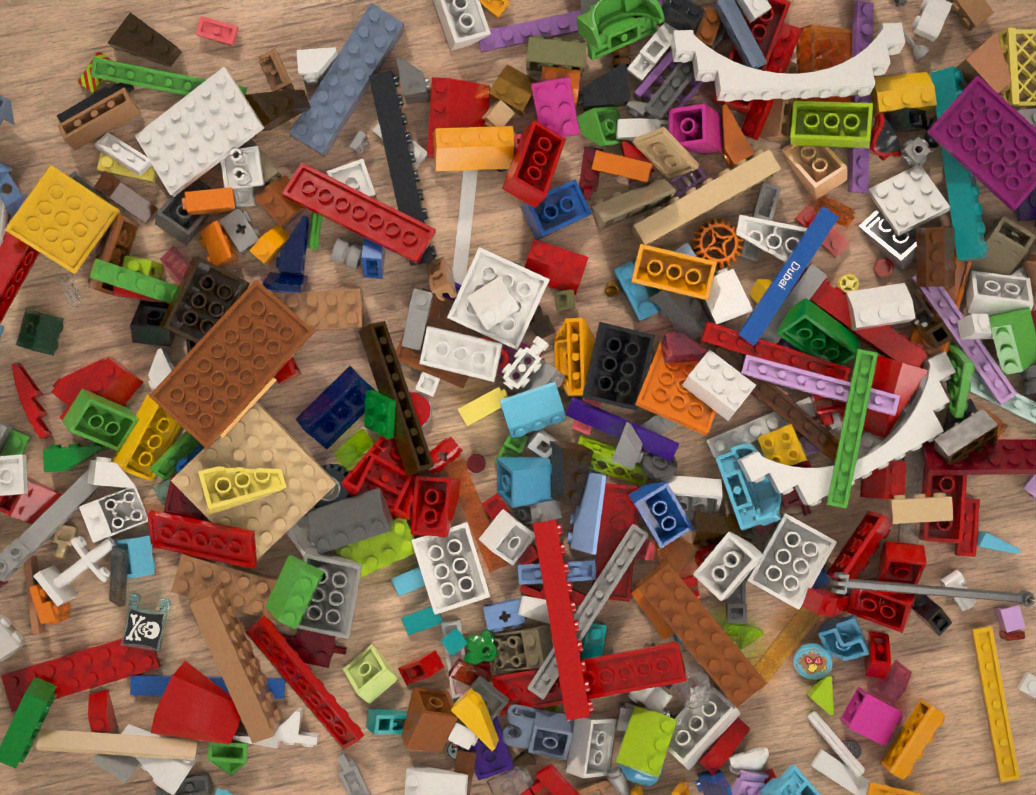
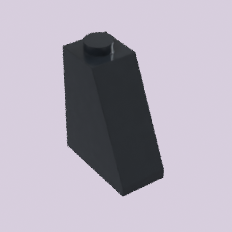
[579,63,630,111]

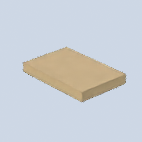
[633,127,699,180]

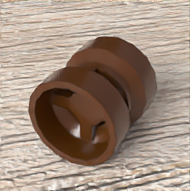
[611,45,631,68]

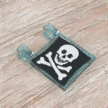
[121,594,171,651]

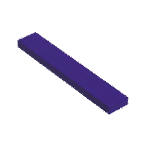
[565,397,679,461]

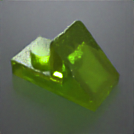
[333,428,375,468]
[722,621,764,650]

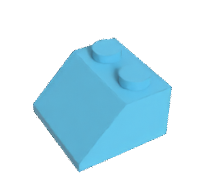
[111,536,155,579]

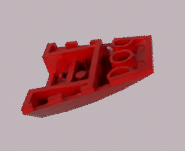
[863,355,929,438]
[341,436,417,520]
[151,661,241,745]

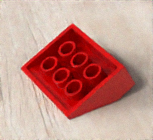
[427,77,490,158]
[826,511,892,580]

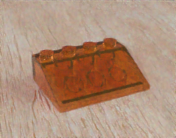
[796,24,852,103]

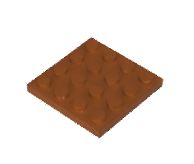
[396,288,486,389]

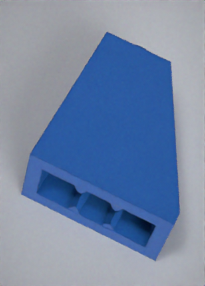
[361,238,385,279]

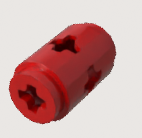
[428,436,463,475]

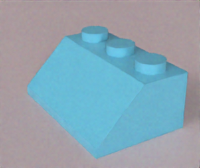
[499,382,566,438]

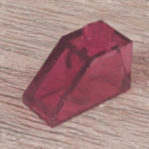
[660,332,707,363]
[872,660,912,706]

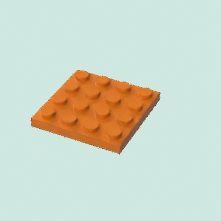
[635,338,716,436]

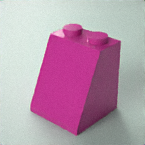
[669,104,722,155]
[840,687,903,746]

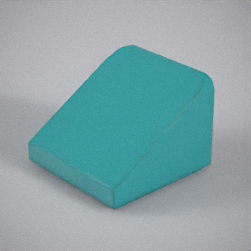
[440,627,468,656]

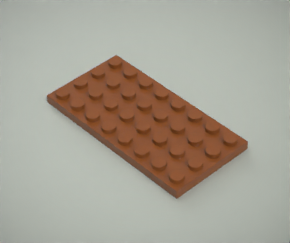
[149,280,315,449]

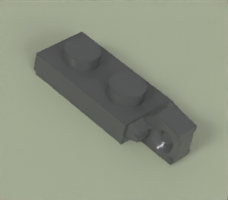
[155,773,212,795]

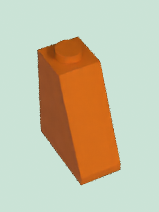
[182,187,236,215]

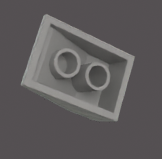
[859,208,920,271]

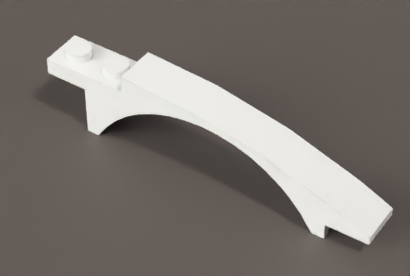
[233,708,320,748]

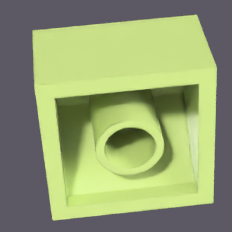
[343,644,399,704]

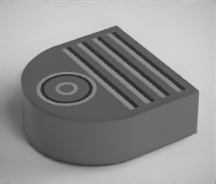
[841,740,862,759]

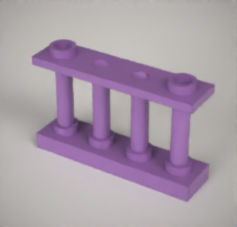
[633,49,705,120]

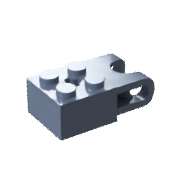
[502,705,574,760]

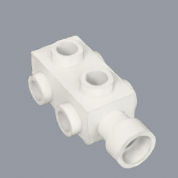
[502,336,549,390]

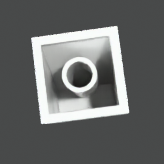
[701,268,753,325]

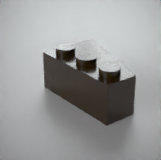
[244,90,311,131]
[691,508,753,547]

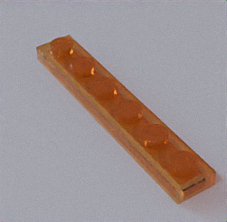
[446,459,507,572]

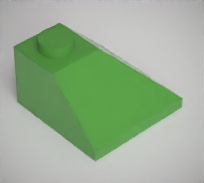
[577,106,628,147]

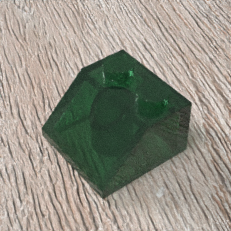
[16,308,64,356]

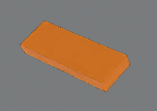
[592,150,653,183]
[631,587,674,640]

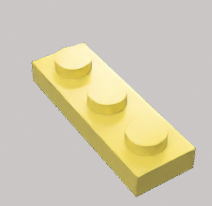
[97,152,157,182]

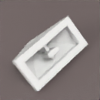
[518,596,550,624]

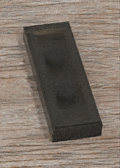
[109,545,129,607]

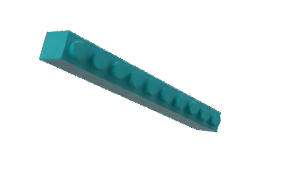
[931,66,988,262]

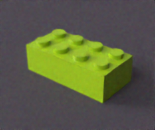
[791,101,873,148]
[334,518,417,578]

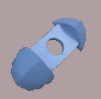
[0,163,28,216]

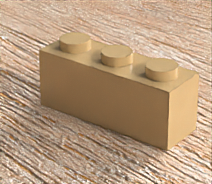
[888,493,953,524]

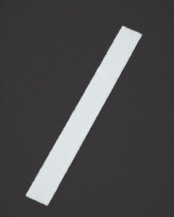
[453,170,478,285]

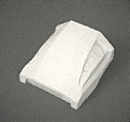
[728,747,769,775]

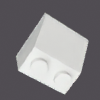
[297,47,338,85]
[468,276,521,330]
[87,457,134,488]
[479,509,535,565]

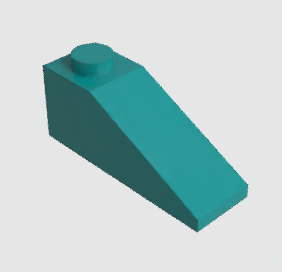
[366,708,407,734]

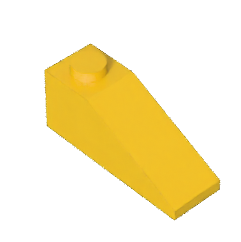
[451,688,499,751]

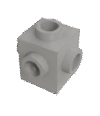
[900,137,931,168]

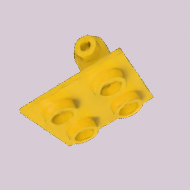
[757,424,807,466]

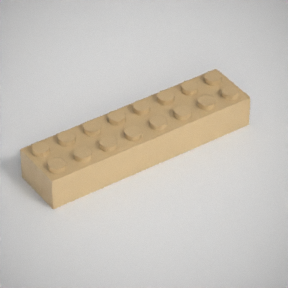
[631,149,781,246]

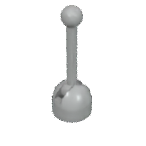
[894,21,930,62]

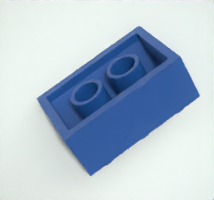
[628,481,694,548]

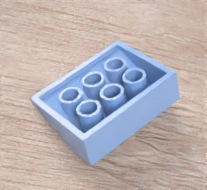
[567,472,606,555]

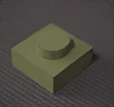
[555,290,575,311]

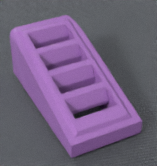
[668,164,708,198]

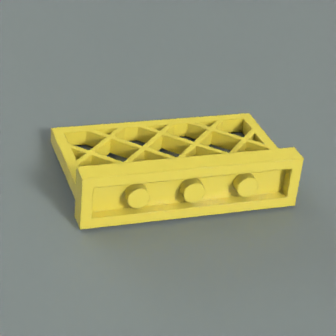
[999,28,1036,107]

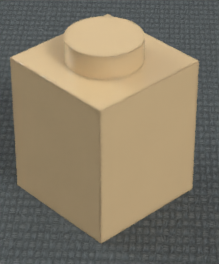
[482,100,515,127]

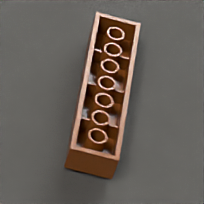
[636,560,767,708]

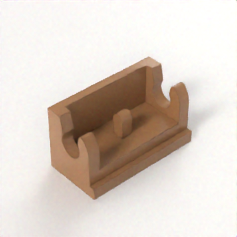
[259,48,294,91]
[426,257,457,301]

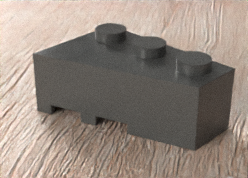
[648,290,710,343]

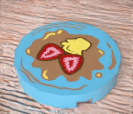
[793,643,833,680]

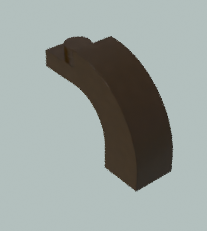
[909,288,954,348]

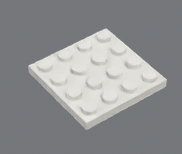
[447,247,550,350]

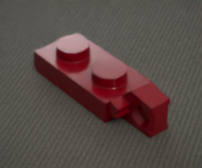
[579,146,603,201]

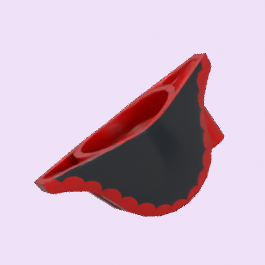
[868,113,901,161]

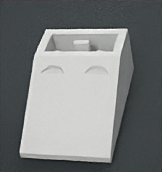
[79,485,148,543]

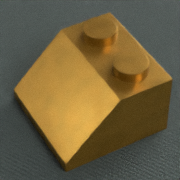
[489,64,539,116]

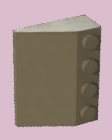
[591,176,676,230]

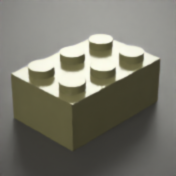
[526,35,587,76]

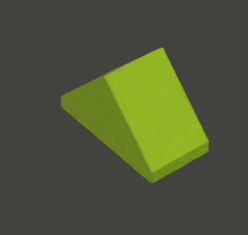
[806,674,834,715]

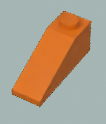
[720,104,754,168]

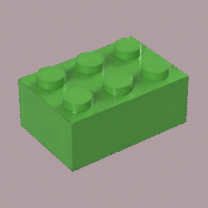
[62,389,139,451]

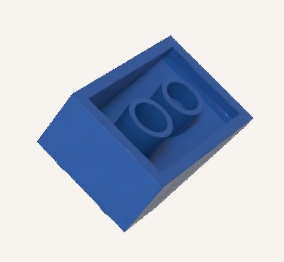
[520,179,592,240]

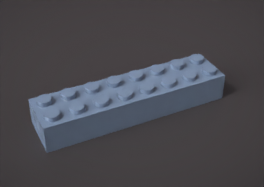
[289,3,405,157]

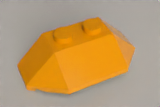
[554,318,595,396]

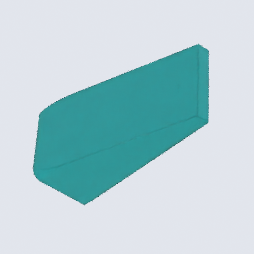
[401,605,444,636]

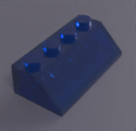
[296,365,377,449]

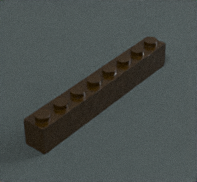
[358,321,434,476]

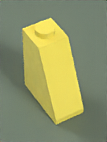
[458,387,509,426]

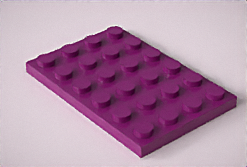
[927,75,1036,211]

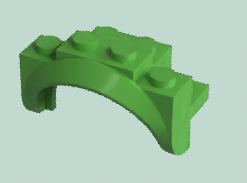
[576,0,665,60]

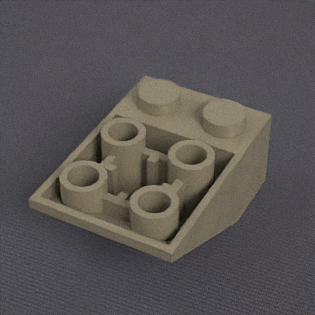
[970,216,1036,275]
[492,624,552,672]

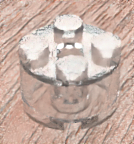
[671,665,713,709]

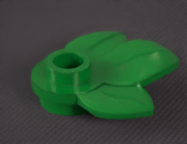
[464,629,497,665]

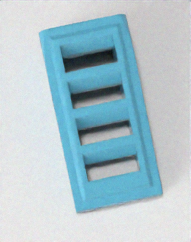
[977,531,1020,554]

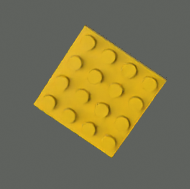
[5,164,120,274]

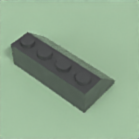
[307,487,394,554]

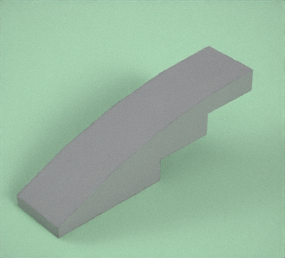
[739,182,781,264]

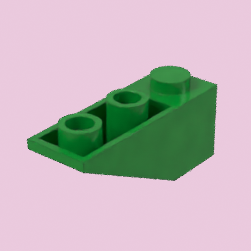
[43,442,106,472]

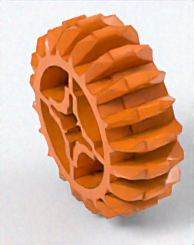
[692,218,744,270]

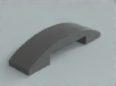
[726,578,747,624]

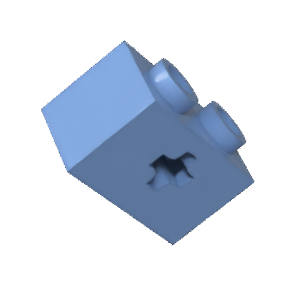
[483,598,526,632]

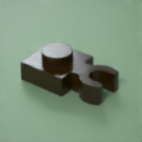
[530,304,556,339]

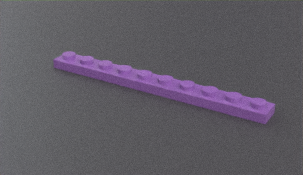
[479,0,665,53]
[848,0,874,194]

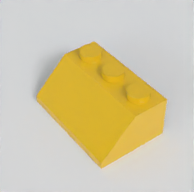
[871,72,937,116]

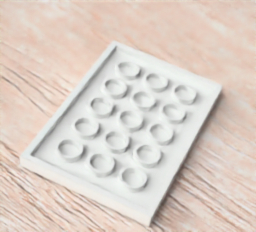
[135,67,264,197]

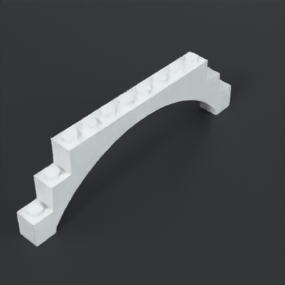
[671,23,905,102]
[737,351,956,506]

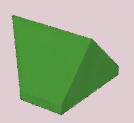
[208,739,248,776]

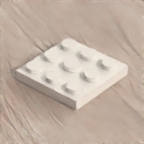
[868,165,950,236]

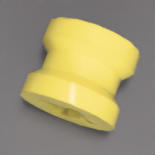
[837,274,859,295]

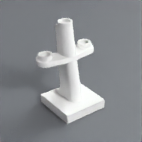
[34,536,116,607]

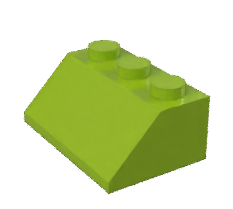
[616,706,677,777]

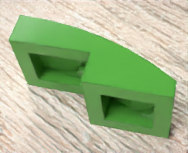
[494,433,529,465]

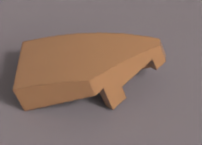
[576,779,613,795]

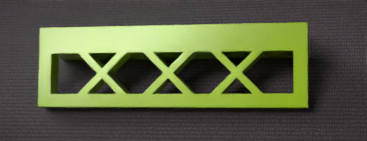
[578,435,648,486]

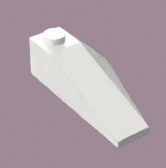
[121,724,200,795]

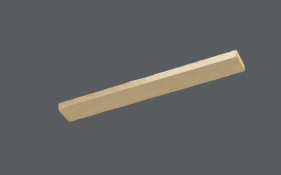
[36,729,199,760]

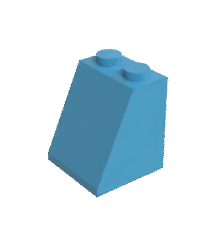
[497,457,555,507]

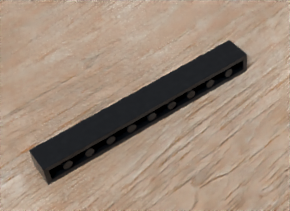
[369,71,437,266]

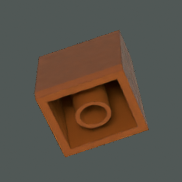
[401,687,458,753]

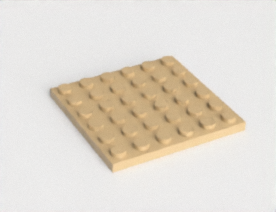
[171,401,337,560]

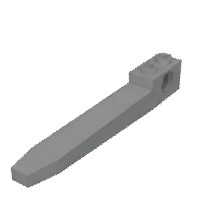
[0,469,101,582]

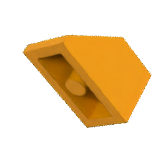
[250,224,292,266]

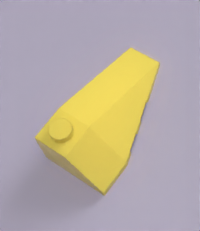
[198,466,287,514]

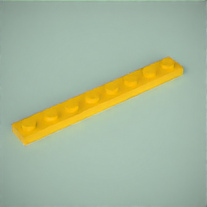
[971,626,1020,782]

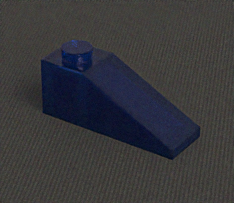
[276,216,310,275]

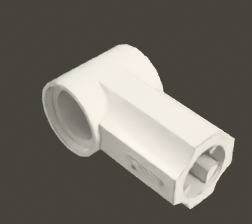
[940,570,977,611]

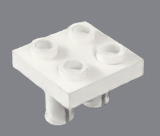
[221,146,265,190]

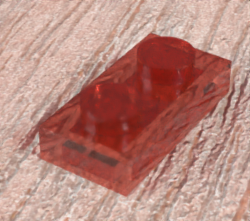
[448,658,492,686]

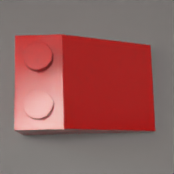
[410,476,460,537]
[847,589,916,633]

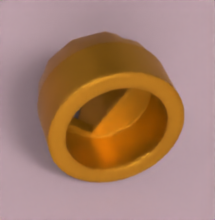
[604,280,620,297]

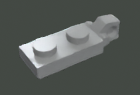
[337,752,372,795]

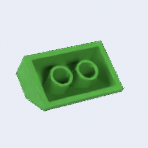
[989,307,1036,375]
[265,555,324,630]

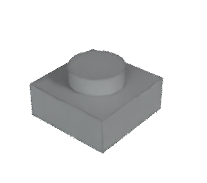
[349,130,368,154]

